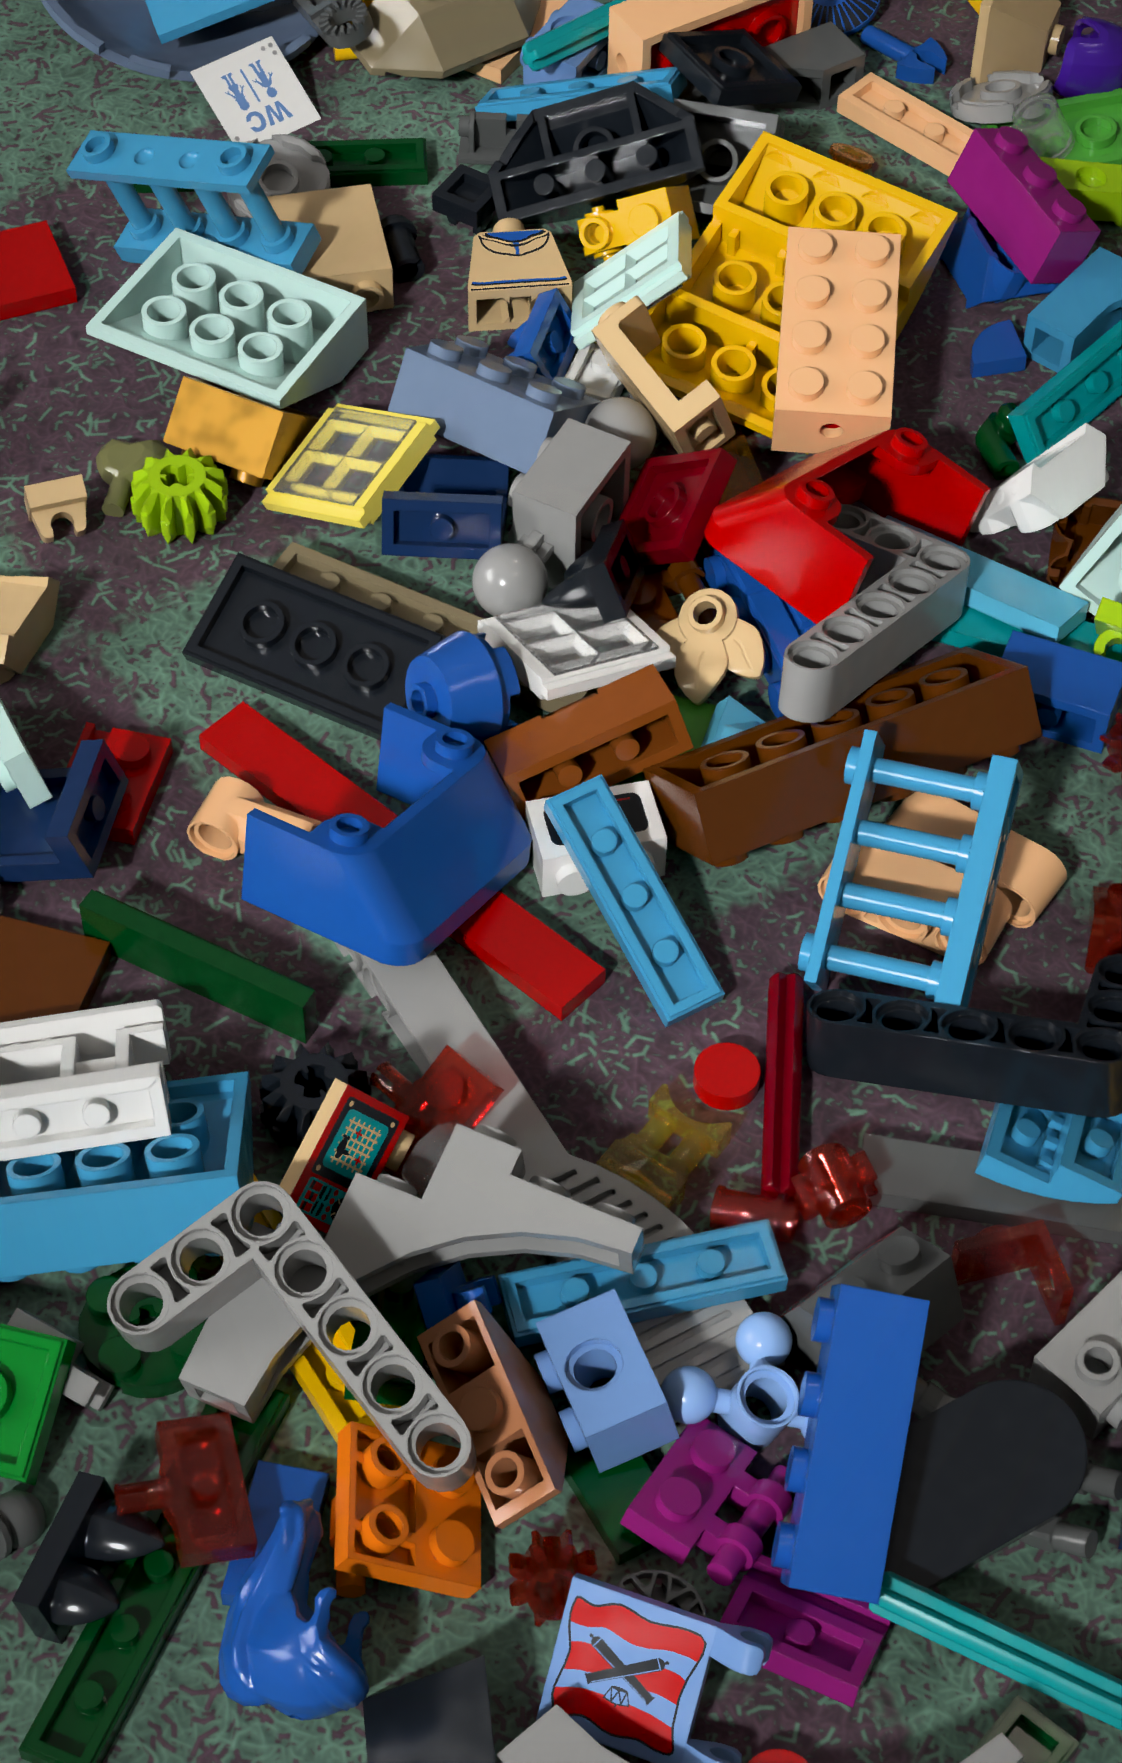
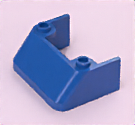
[241,702,532,966]

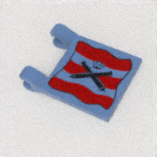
[536,1573,773,1763]

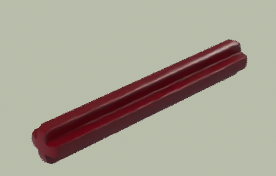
[761,972,804,1205]

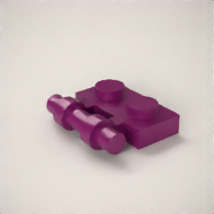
[620,1418,793,1586]

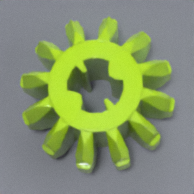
[130,448,229,545]

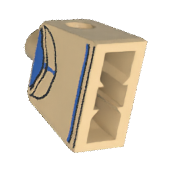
[468,218,573,332]

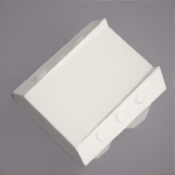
[969,423,1110,535]

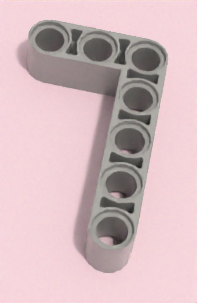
[778,504,971,723]
[107,1181,477,1492]

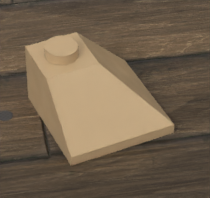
[970,0,1065,84]

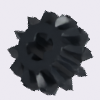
[259,1042,372,1150]

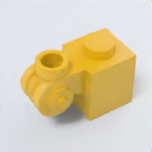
[577,185,700,261]

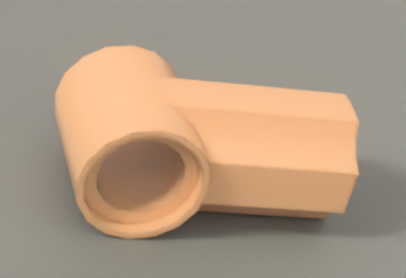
[187,776,322,861]

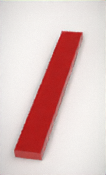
[199,701,606,1021]

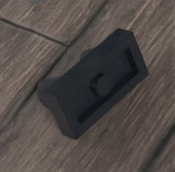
[542,519,646,624]
[12,1471,166,1644]

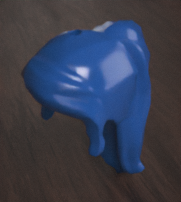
[218,1498,370,1721]

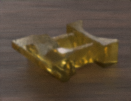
[596,1084,732,1208]

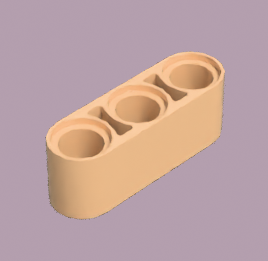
[884,791,1067,928]
[817,846,1013,965]

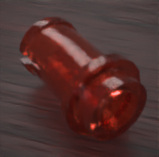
[710,1184,800,1246]

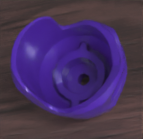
[1053,16,1122,98]

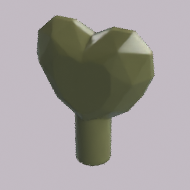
[96,439,167,518]

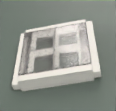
[477,604,676,701]

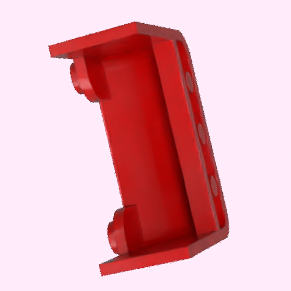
[704,427,991,624]

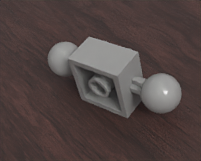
[472,397,657,618]

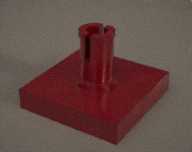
[618,448,737,566]

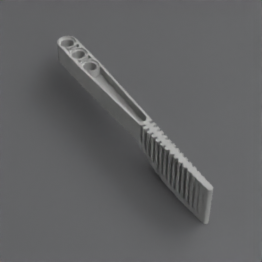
[333,941,785,1423]

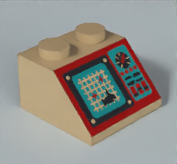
[279,1078,415,1233]

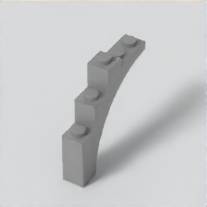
[179,1123,644,1424]

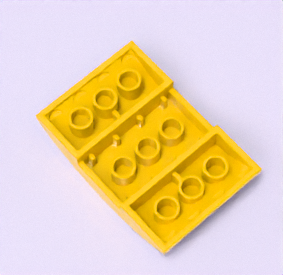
[608,131,958,455]

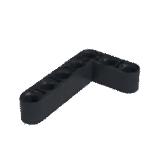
[807,953,1122,1118]

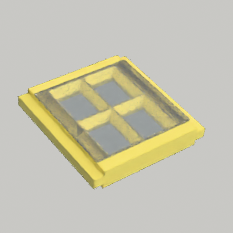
[262,403,440,529]

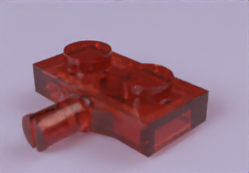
[370,1045,504,1196]
[114,1412,258,1568]

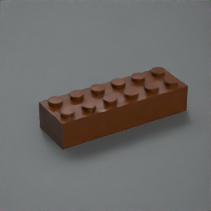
[643,646,1042,867]

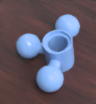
[661,1312,809,1450]

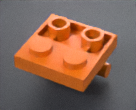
[330,1421,481,1599]

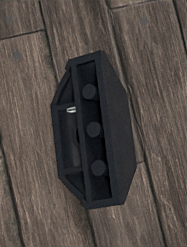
[488,81,706,225]

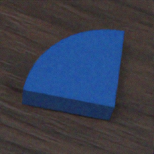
[970,320,1027,378]

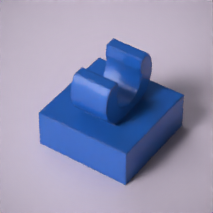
[413,1261,503,1330]

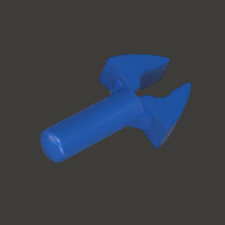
[860,25,947,84]

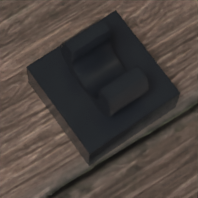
[432,164,496,234]

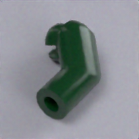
[975,403,1020,480]

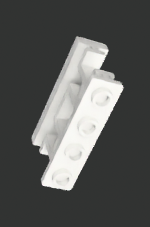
[0,999,172,1161]

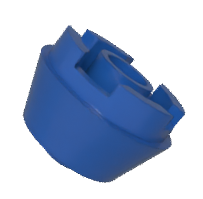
[405,631,520,751]

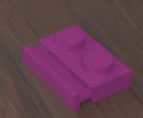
[720,1554,891,1708]

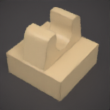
[24,474,87,543]

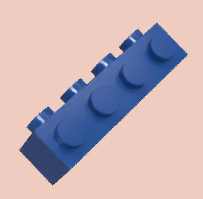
[771,1284,930,1605]

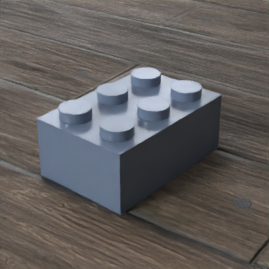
[388,335,602,474]

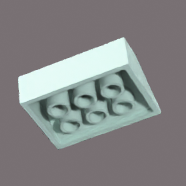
[86,227,369,409]

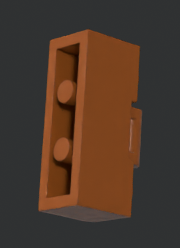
[484,664,694,821]

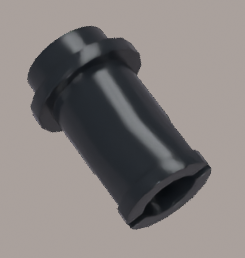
[380,214,425,283]

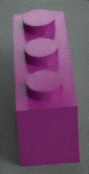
[947,126,1101,284]

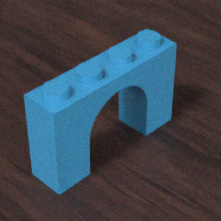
[1023,247,1122,373]

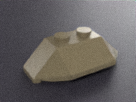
[350,0,541,79]

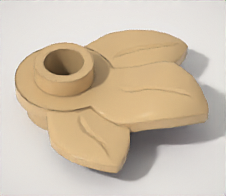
[656,588,766,706]

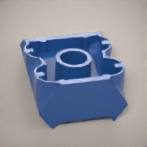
[939,207,1061,309]

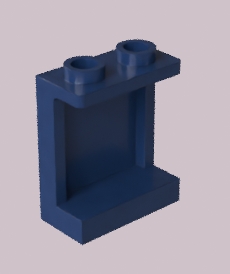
[382,454,509,559]
[0,739,129,883]

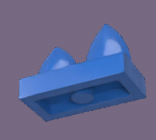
[503,288,577,380]

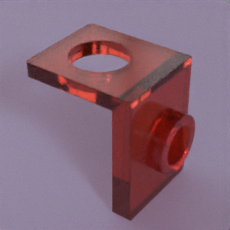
[951,1219,1074,1326]

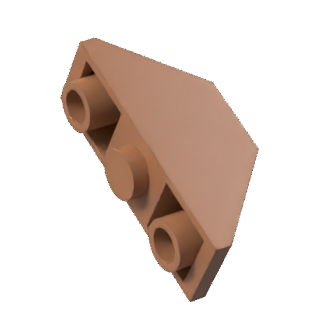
[417,1300,569,1529]

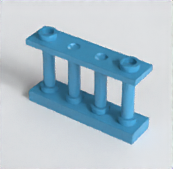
[66,130,322,274]
[798,729,1024,1007]

